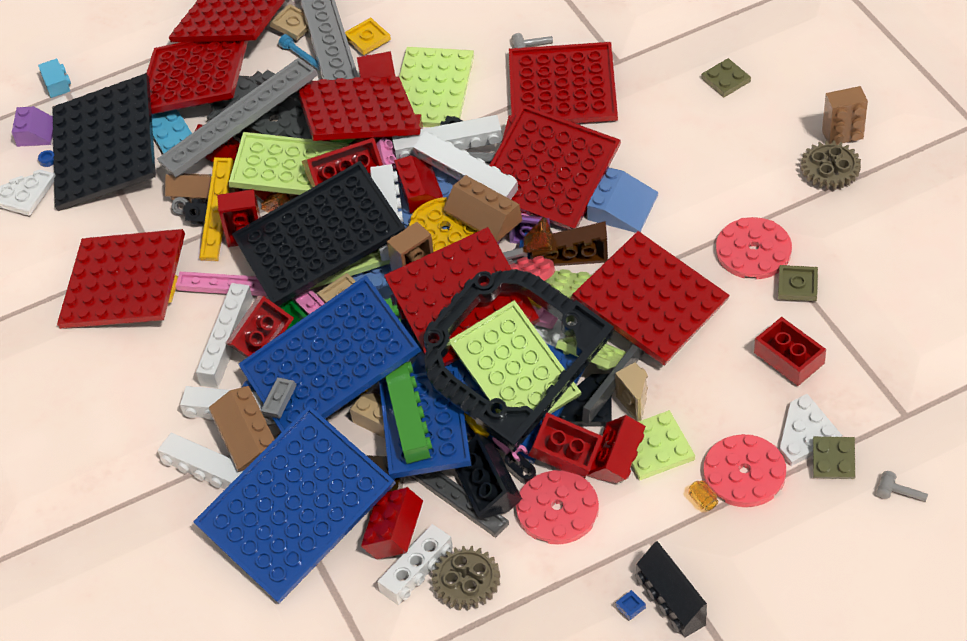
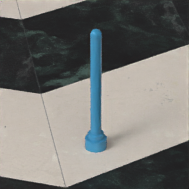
[278,34,320,71]

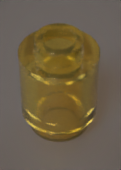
[688,481,718,511]

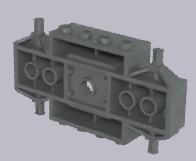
[206,70,331,142]

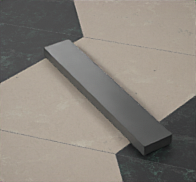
[582,344,644,424]
[410,471,509,538]

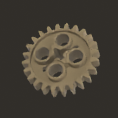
[801,140,861,190]
[432,546,501,610]

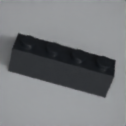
[454,433,522,519]
[635,541,707,638]

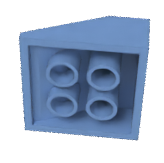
[587,167,658,233]

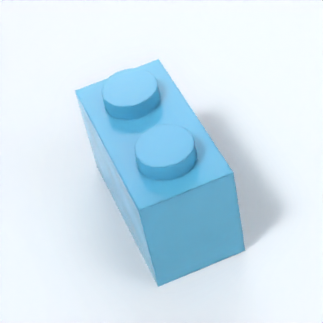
[38,58,71,98]

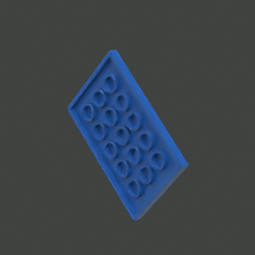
[379,367,471,479]

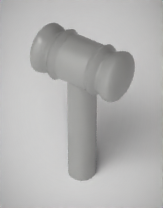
[511,33,553,48]
[876,471,928,502]

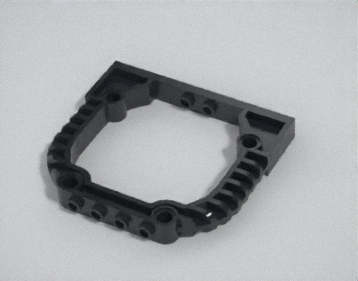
[424,269,614,452]

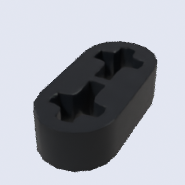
[504,452,536,484]

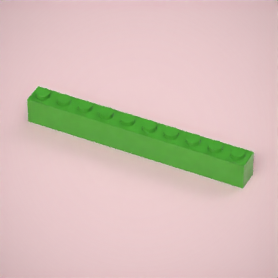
[384,298,433,464]

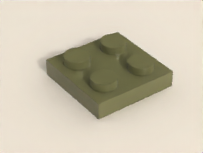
[701,58,751,97]
[778,265,818,301]
[813,436,855,479]

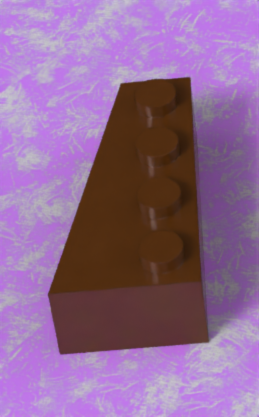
[531,221,608,266]

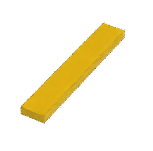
[199,157,233,261]

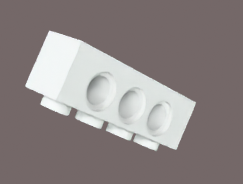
[377,524,453,605]

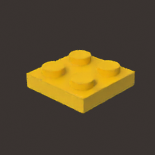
[345,17,391,55]

